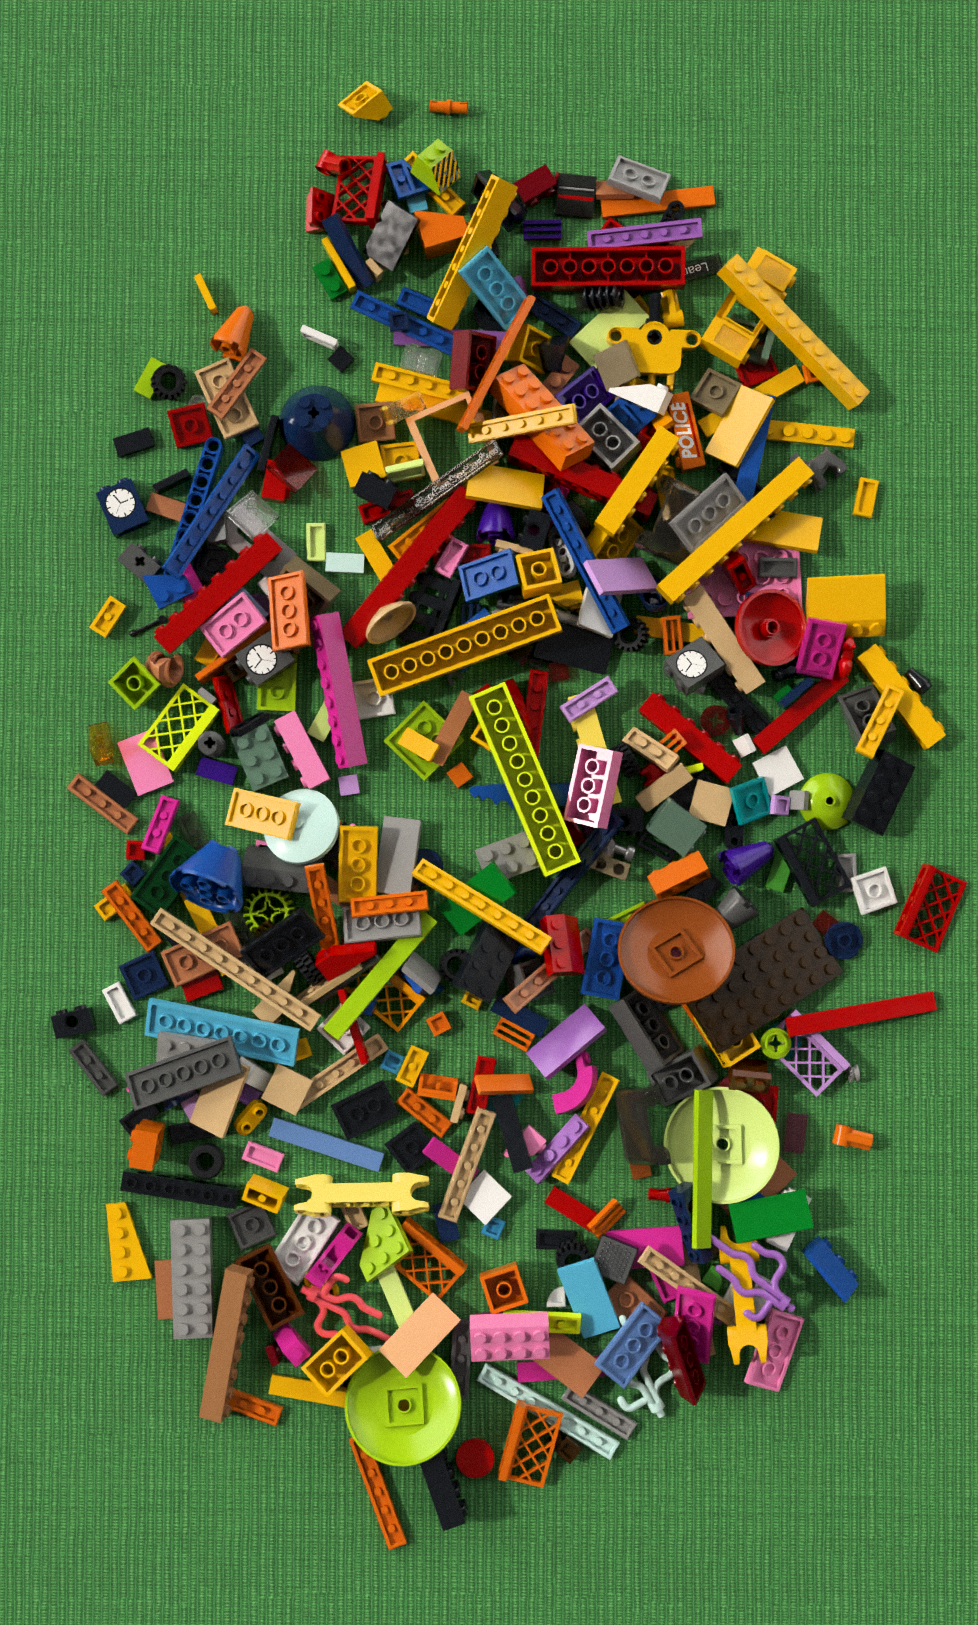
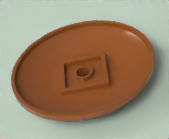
[618,896,735,1005]

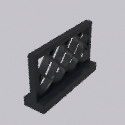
[773,817,852,907]

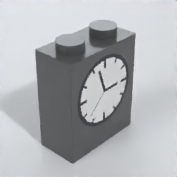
[235,630,296,688]
[663,636,725,697]

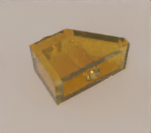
[89,721,115,767]

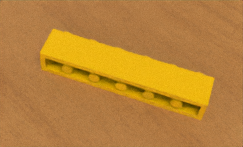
[594,425,680,537]
[854,644,946,750]

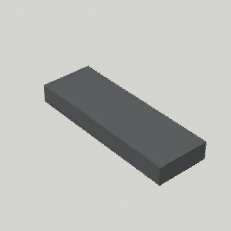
[68,1039,119,1096]

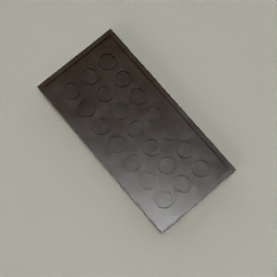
[687,907,843,1054]

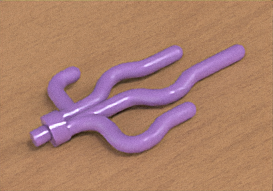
[711,1234,795,1322]

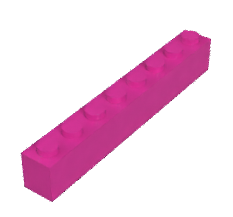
[310,612,367,769]

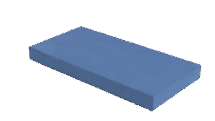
[594,1301,662,1389]

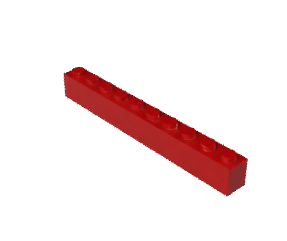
[342,485,478,648]

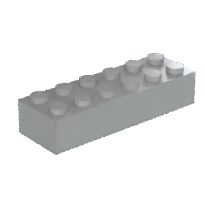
[170,1216,215,1339]

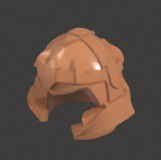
[144,651,184,688]

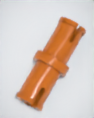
[429,99,468,115]

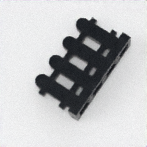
[397,571,463,644]

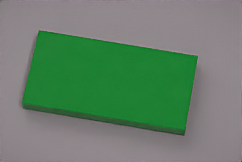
[437,861,517,936]
[728,1189,814,1244]

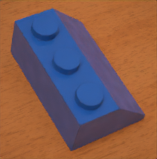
[801,1236,859,1303]

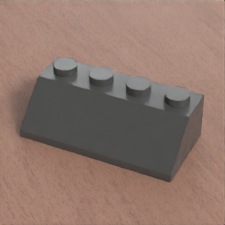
[241,845,323,893]
[608,989,685,1073]

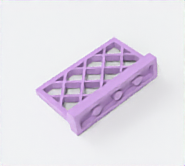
[768,1009,850,1097]

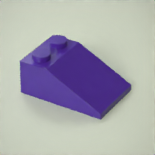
[554,365,616,424]

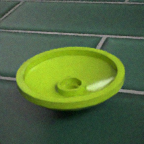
[800,773,854,830]

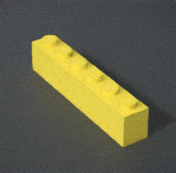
[567,695,622,805]

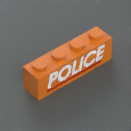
[667,391,706,474]

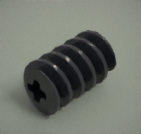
[583,285,625,312]

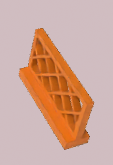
[395,1216,467,1299]
[498,1399,563,1488]

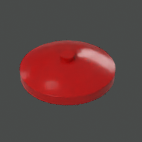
[735,589,807,666]

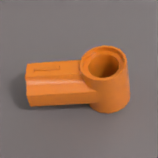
[832,1124,873,1151]

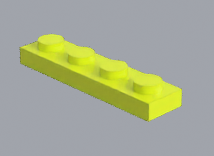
[503,1310,581,1334]

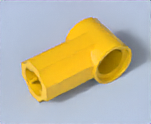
[660,289,685,329]

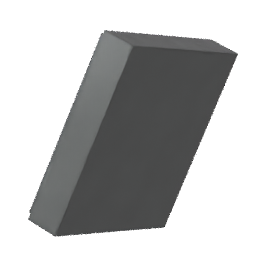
[226,1203,277,1251]

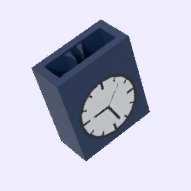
[96,478,152,538]

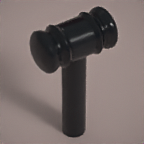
[771,663,798,683]

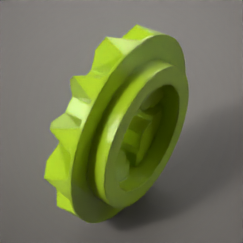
[760,1028,791,1059]

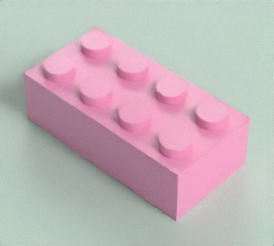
[563,744,623,829]
[470,1312,550,1362]

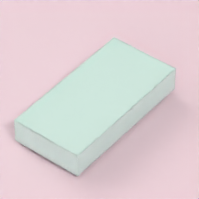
[325,552,365,574]

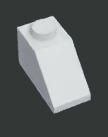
[240,1056,273,1092]

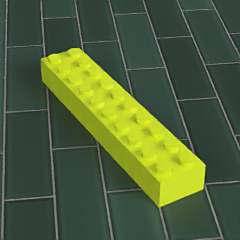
[469,682,581,877]

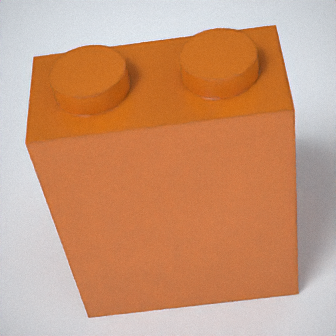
[414,211,469,260]

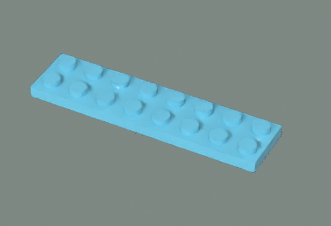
[145,998,300,1067]

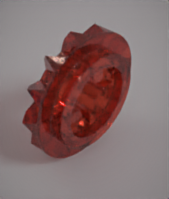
[700,705,730,736]

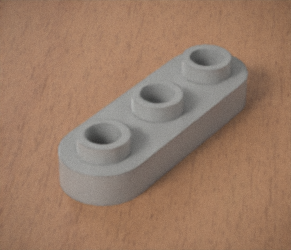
[548,526,577,578]

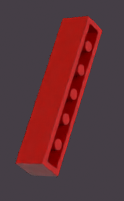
[637,692,742,784]

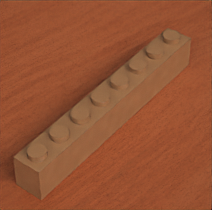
[199,1264,255,1423]

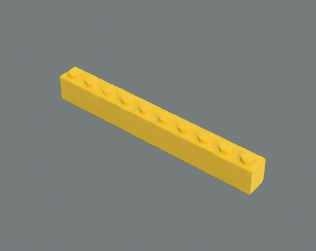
[717,254,870,410]
[656,457,814,605]

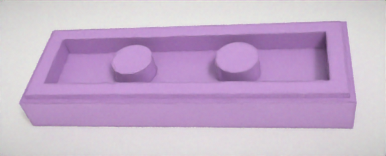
[559,676,618,723]

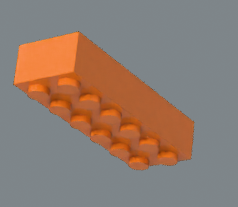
[490,363,595,471]

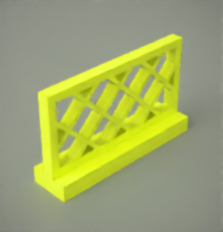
[137,683,221,772]

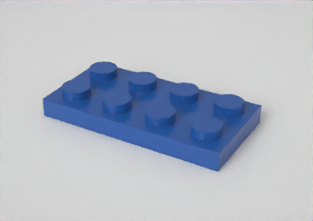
[580,917,625,1001]

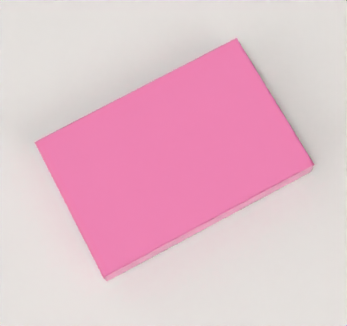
[199,592,267,658]
[117,731,174,796]

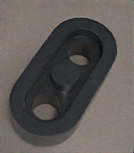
[724,813,744,849]

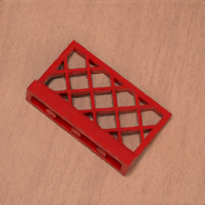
[331,152,388,229]
[893,864,967,953]

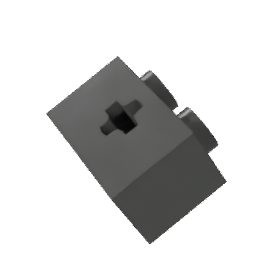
[117,542,164,585]

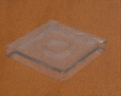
[225,490,280,540]

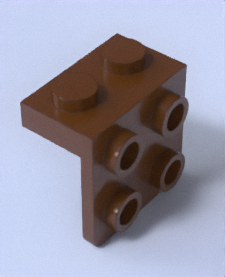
[728,1058,772,1094]

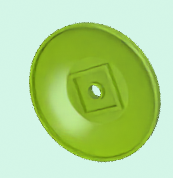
[345,1350,462,1467]

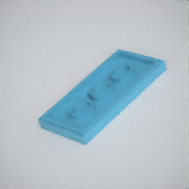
[458,245,534,330]
[557,1257,620,1339]

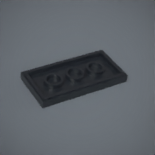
[532,624,614,675]
[240,907,325,977]

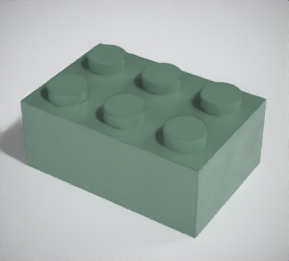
[231,723,291,792]

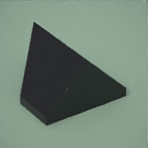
[537,335,571,372]

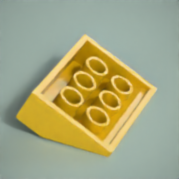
[805,574,886,638]

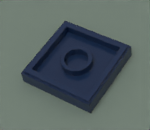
[119,950,170,1001]

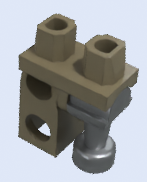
[588,835,636,881]

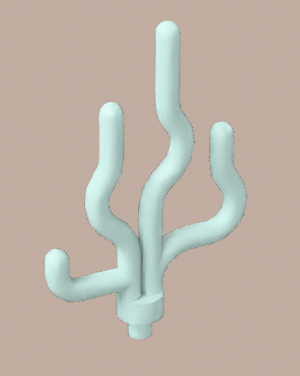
[617,1315,673,1418]

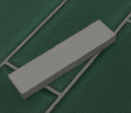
[561,1387,637,1440]

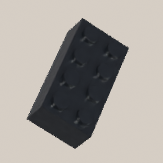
[841,749,915,836]
[451,920,520,1004]
[420,1446,468,1531]

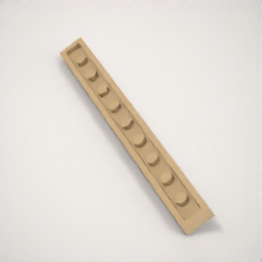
[150,908,322,1032]

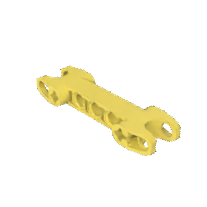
[294,1173,430,1218]

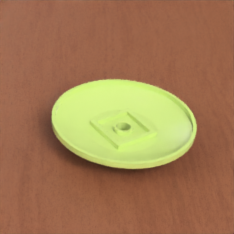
[664,1086,780,1204]

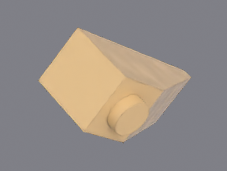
[252,969,297,1024]

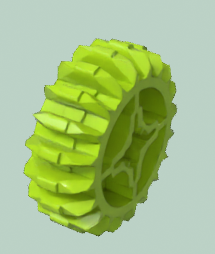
[243,888,296,933]

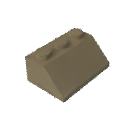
[279,556,341,619]

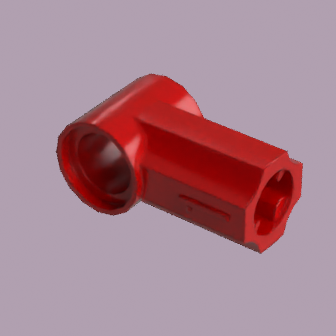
[315,150,351,176]

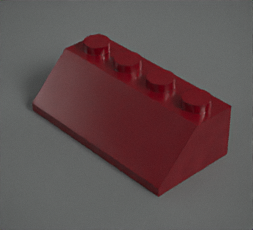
[657,1315,706,1405]

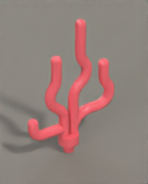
[300,1273,391,1342]

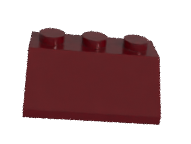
[449,330,497,394]

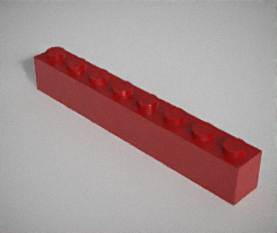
[154,532,282,655]

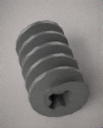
[198,731,227,758]

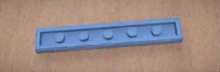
[268,1117,384,1172]

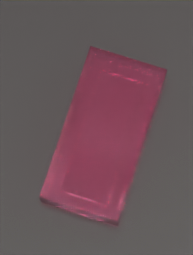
[783,1112,808,1153]

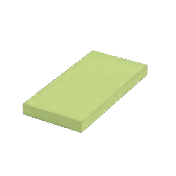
[569,290,649,369]

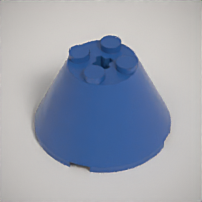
[169,840,243,914]

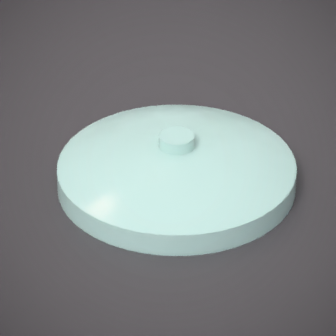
[264,789,340,865]

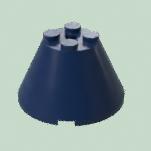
[279,385,355,461]

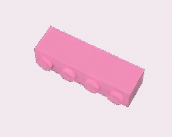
[273,710,331,790]

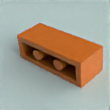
[647,851,711,900]

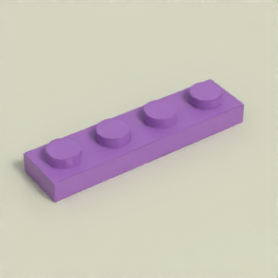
[525,1113,591,1184]

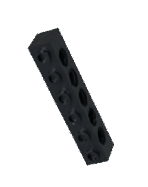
[120,1168,241,1209]

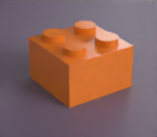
[127,1119,166,1171]
[479,1261,529,1314]

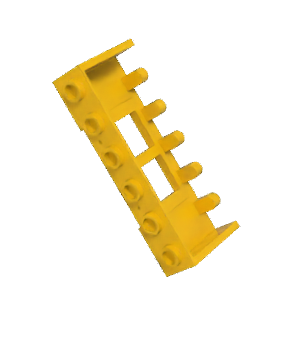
[699,247,797,369]

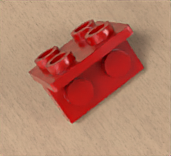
[306,186,339,234]

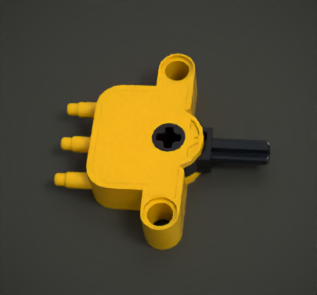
[606,293,701,391]

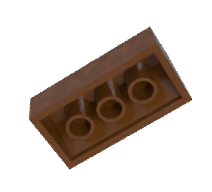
[235,1243,305,1331]

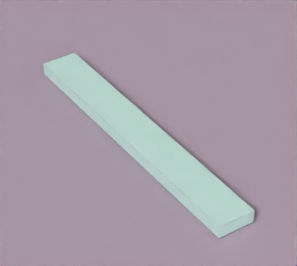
[476,1362,620,1460]

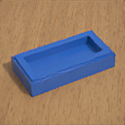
[396,286,434,318]

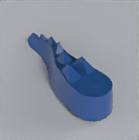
[469,782,571,809]

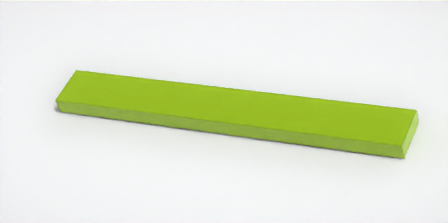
[323,911,438,1041]
[692,1090,713,1249]

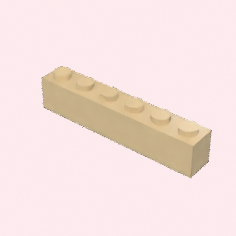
[681,585,766,694]

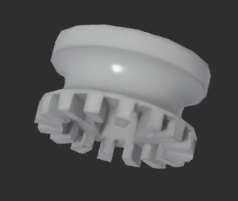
[847,1064,860,1083]

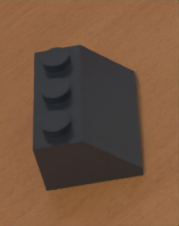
[471,170,528,233]

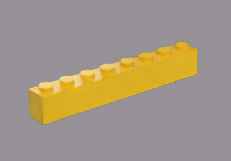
[426,174,518,331]

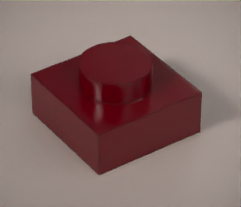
[265,1342,283,1366]

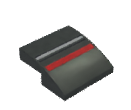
[555,173,597,219]

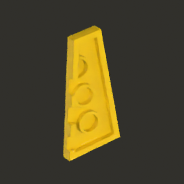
[106,1202,153,1282]

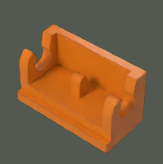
[417,1073,459,1101]

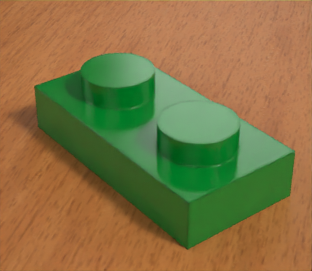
[312,258,348,301]

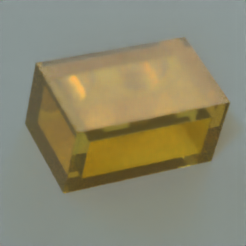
[379,391,427,426]

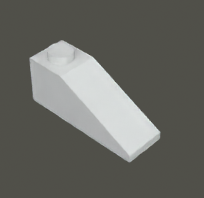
[608,383,673,416]

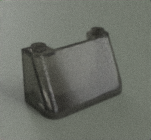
[634,474,703,566]
[615,1083,671,1165]

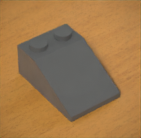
[837,684,896,747]
[646,1044,719,1107]

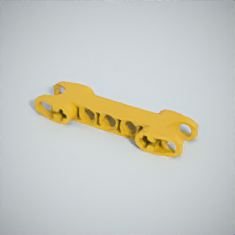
[719,1226,768,1365]

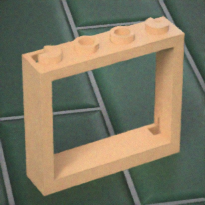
[405,391,501,490]

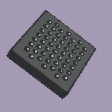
[594,1233,639,1285]

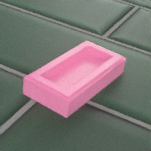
[434,537,469,580]
[242,1140,285,1173]

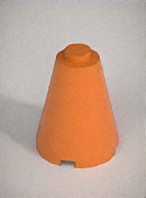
[210,306,254,362]

